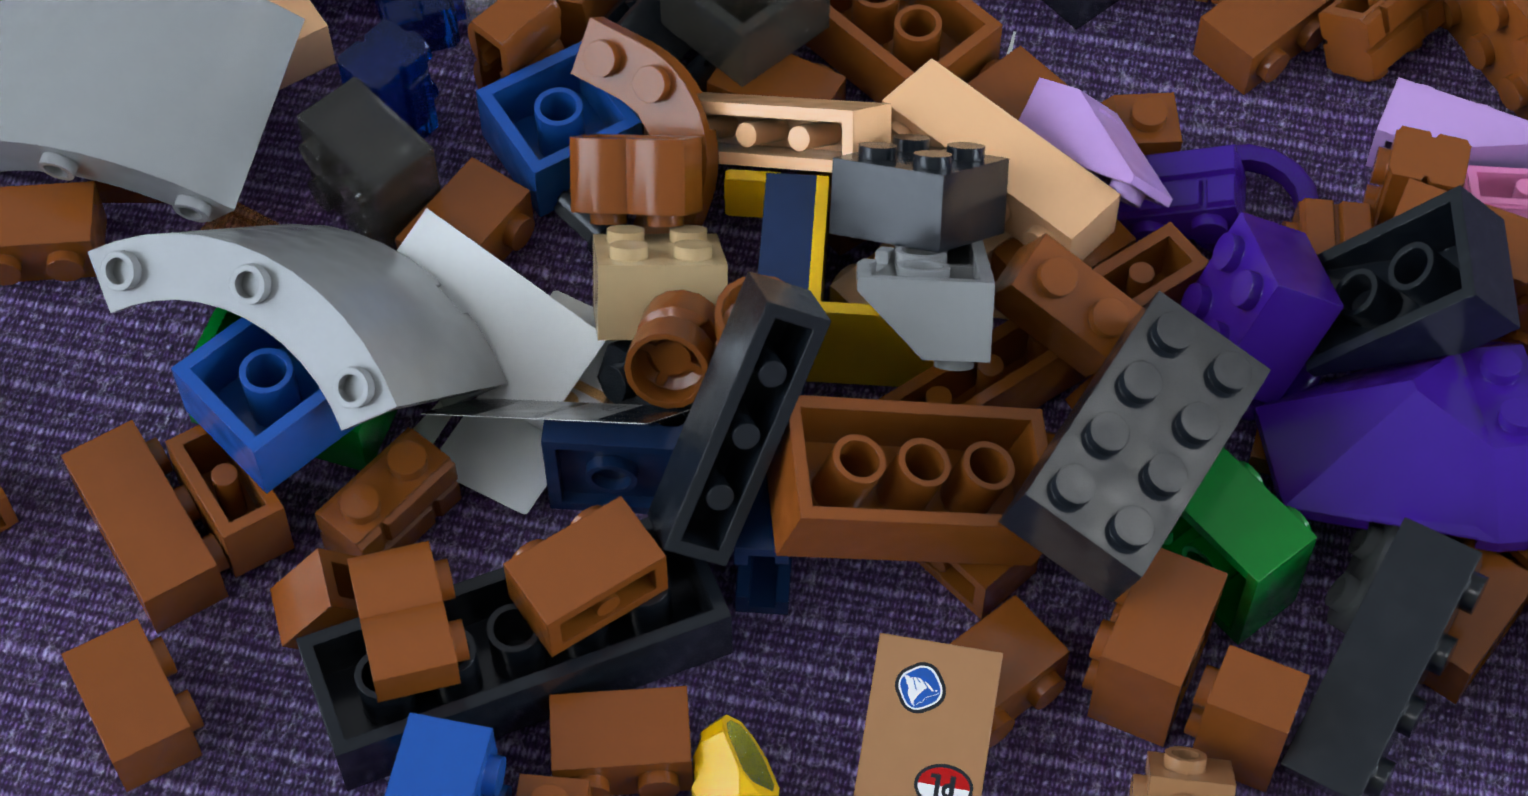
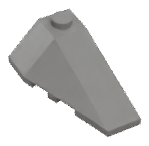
[856,240,995,371]

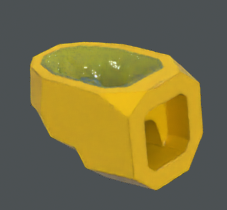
[691,714,780,796]

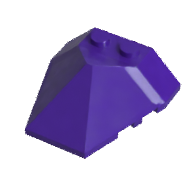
[1254,341,1528,552]

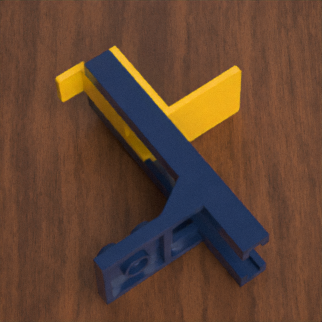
[541,169,934,615]

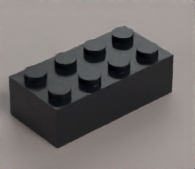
[998,291,1271,603]

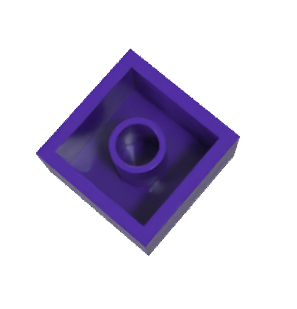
[1181,211,1344,403]

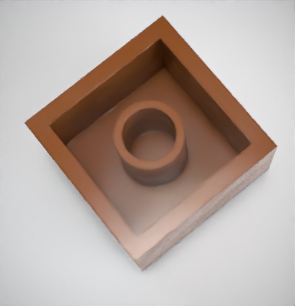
[1082,548,1228,747]

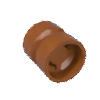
[624,290,717,409]

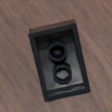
[1306,185,1521,376]

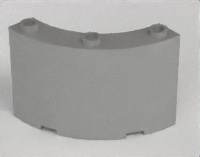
[0,0,305,223]
[88,224,508,431]

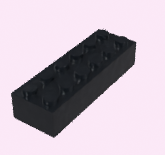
[296,517,733,791]

